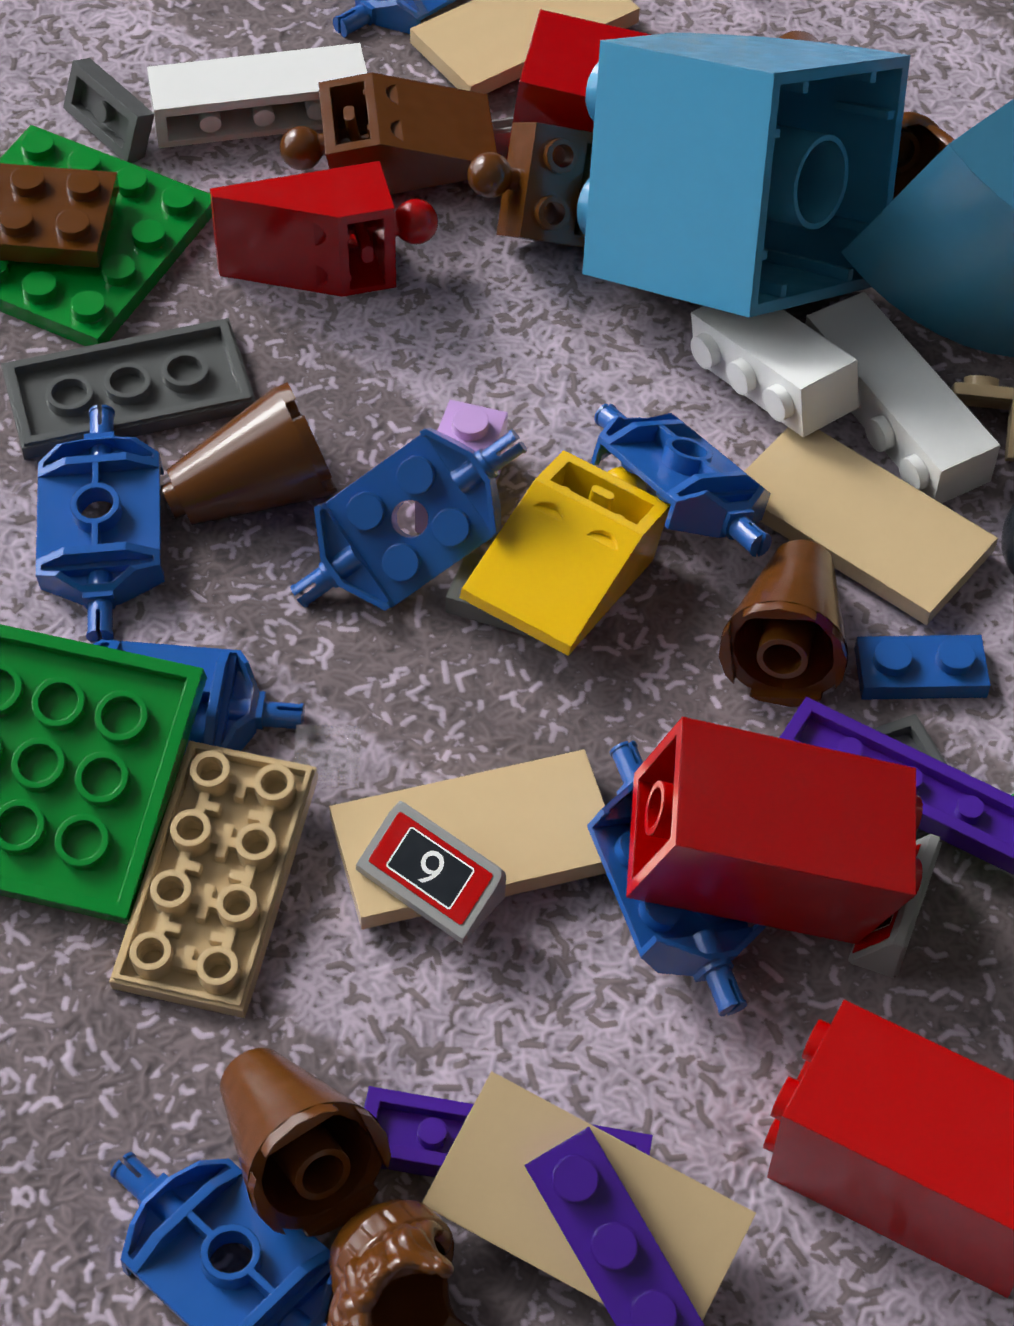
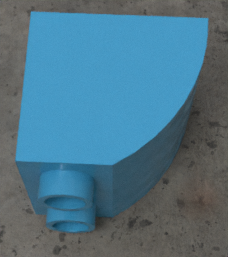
[577,33,911,318]
[841,99,1014,357]

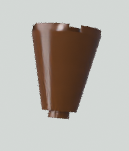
[160,382,338,525]
[719,539,848,707]
[220,1048,391,1237]

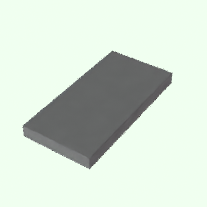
[1,318,256,460]

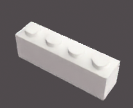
[147,43,367,148]
[805,292,1000,504]

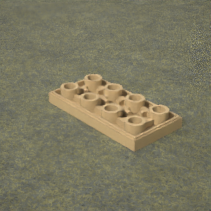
[410,0,640,94]
[744,427,998,626]
[109,741,318,1018]
[329,749,606,930]
[422,1071,756,1321]

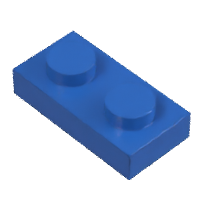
[854,635,991,700]

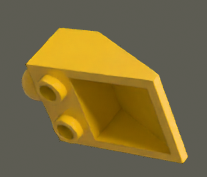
[459,450,670,656]

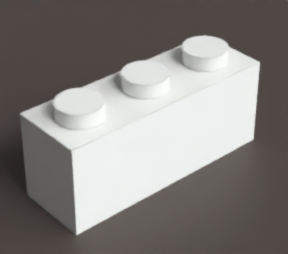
[690,306,859,437]

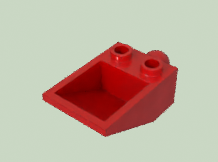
[210,161,438,297]

